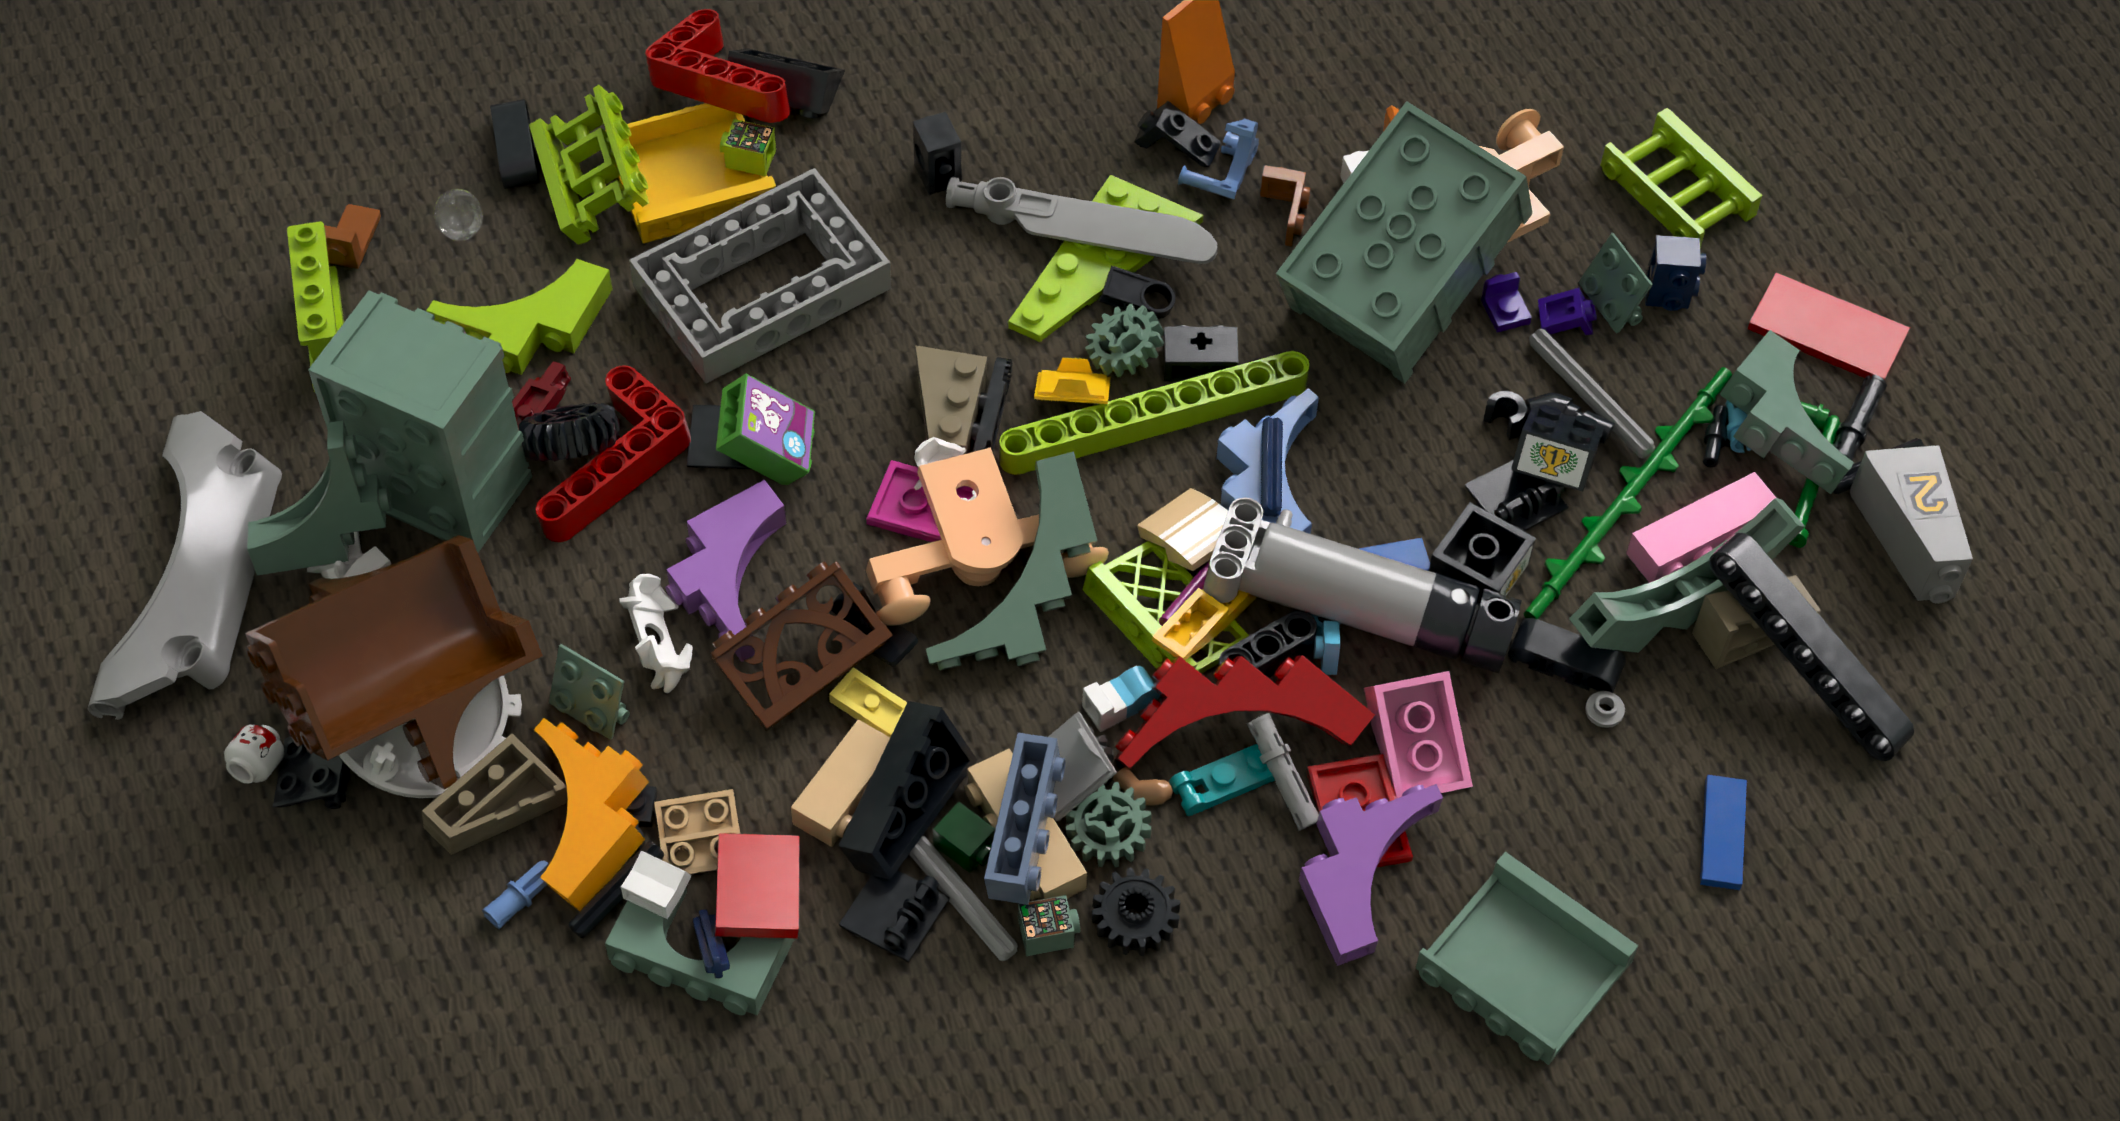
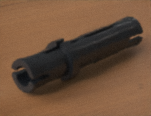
[1834,375,1887,461]

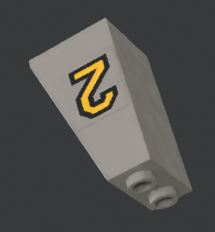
[1850,445,1973,603]

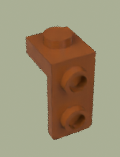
[1260,165,1311,246]
[324,204,381,269]

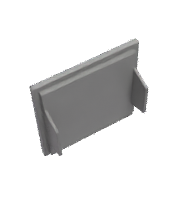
[1048,712,1117,822]

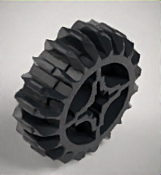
[519,402,620,462]

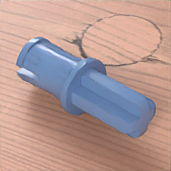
[482,860,549,929]

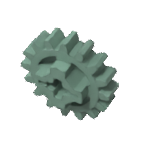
[1085,304,1164,377]
[1066,782,1151,867]

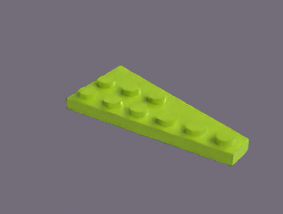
[1008,175,1204,342]

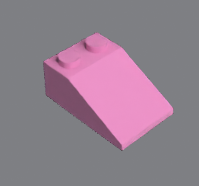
[1364,671,1473,799]

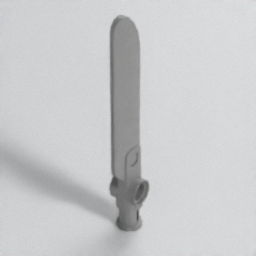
[946,177,1218,264]

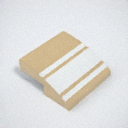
[1137,488,1228,571]

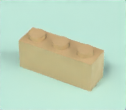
[791,719,890,847]

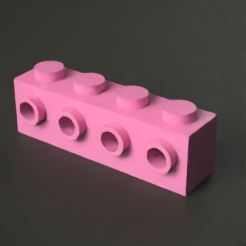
[1626,472,1776,583]

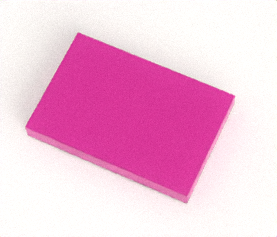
[866,460,973,542]

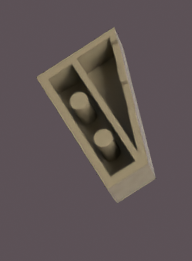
[915,345,987,454]
[1692,575,1821,669]
[422,733,567,855]

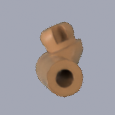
[1113,767,1173,806]

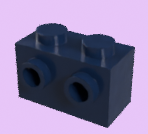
[1645,235,1706,311]

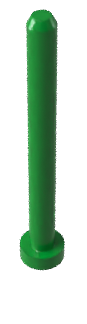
[1789,415,1840,548]

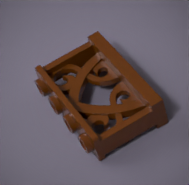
[710,561,893,731]

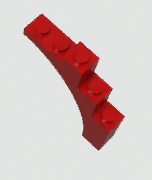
[1115,655,1375,768]

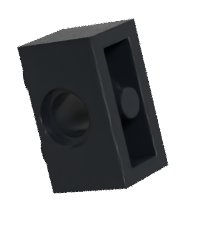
[913,112,962,195]

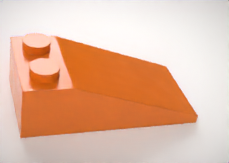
[1157,0,1235,124]

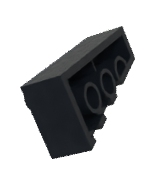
[838,701,977,880]

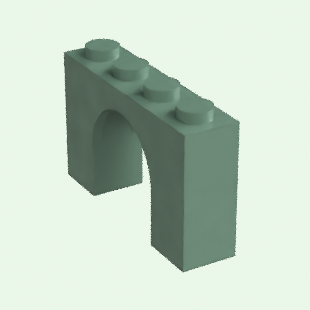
[605,888,794,1015]

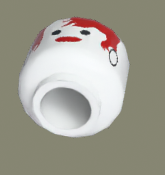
[224,724,284,784]

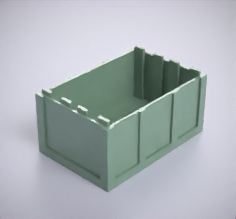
[1276,101,1533,384]
[308,290,532,553]

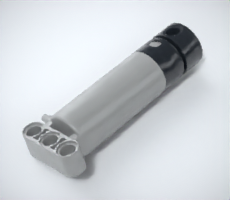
[1204,497,1522,673]

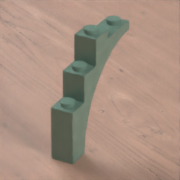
[926,452,1097,671]
[1569,498,1805,653]

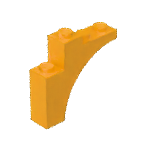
[534,718,649,912]

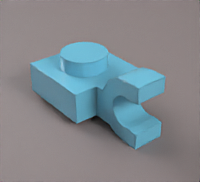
[1311,614,1340,675]

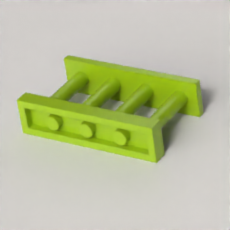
[1600,108,1763,248]

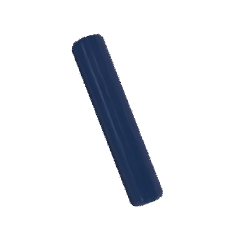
[1261,417,1283,517]
[692,909,730,978]

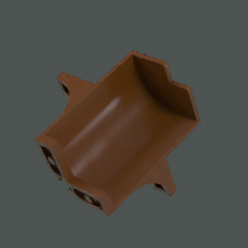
[245,535,543,789]

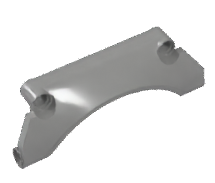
[88,411,282,720]

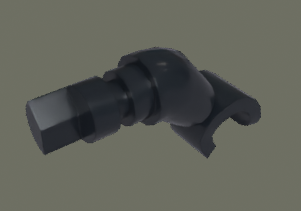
[1483,391,1615,444]

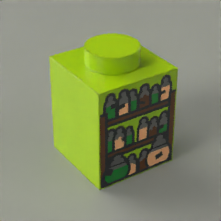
[720,119,776,176]

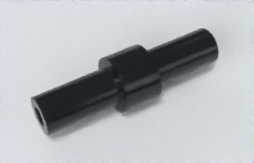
[1703,405,1728,468]

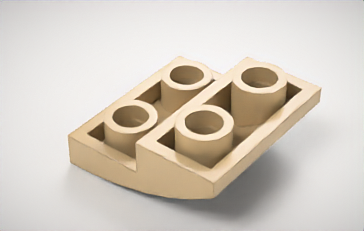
[654,789,740,875]

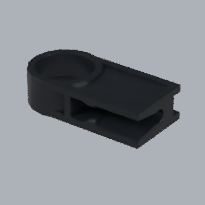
[1099,265,1175,319]

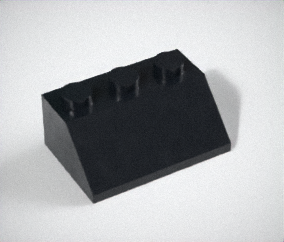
[727,48,845,118]

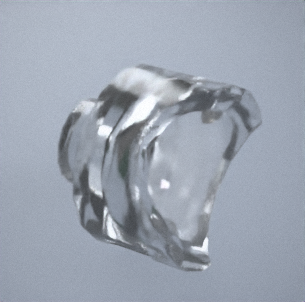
[433,189,483,241]

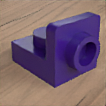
[1481,272,1532,333]
[1538,288,1597,335]

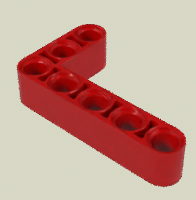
[645,9,790,123]
[535,365,691,542]

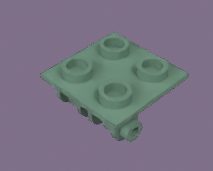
[1578,233,1653,334]
[549,644,630,740]

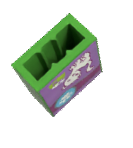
[716,373,815,485]

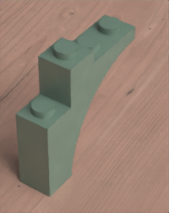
[1720,330,1854,494]
[247,420,392,575]

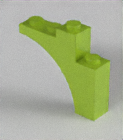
[426,259,612,375]

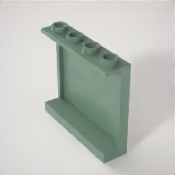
[1416,852,1639,1065]

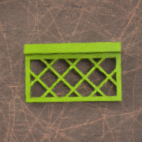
[1083,541,1249,674]

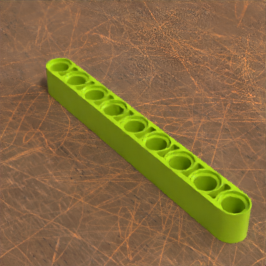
[999,351,1309,475]

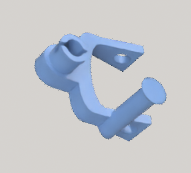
[1178,118,1259,200]

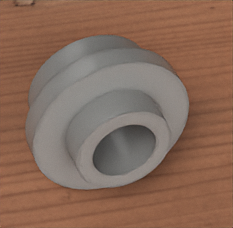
[1585,691,1625,728]

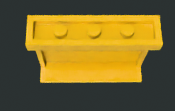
[605,103,776,243]

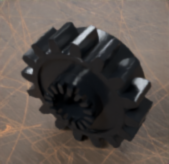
[1092,867,1180,956]

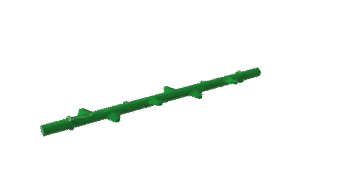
[1523,367,1732,619]

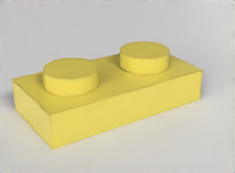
[829,667,907,737]

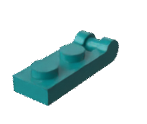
[1169,744,1275,816]

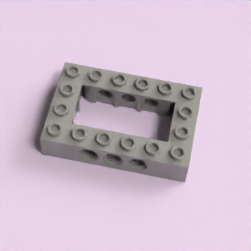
[629,168,891,383]

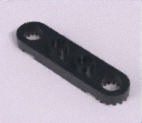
[971,357,1013,452]

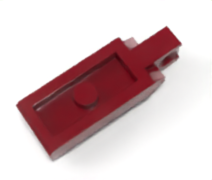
[512,361,571,429]

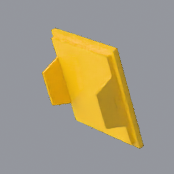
[1034,358,1111,404]

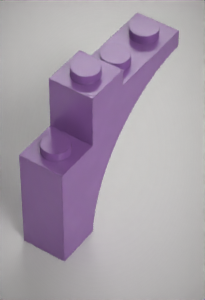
[665,480,786,662]
[1299,784,1443,966]

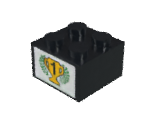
[1511,405,1605,492]
[1429,502,1536,603]

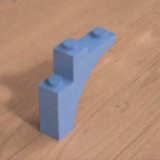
[1217,388,1319,534]

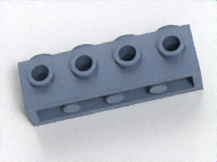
[984,733,1066,905]

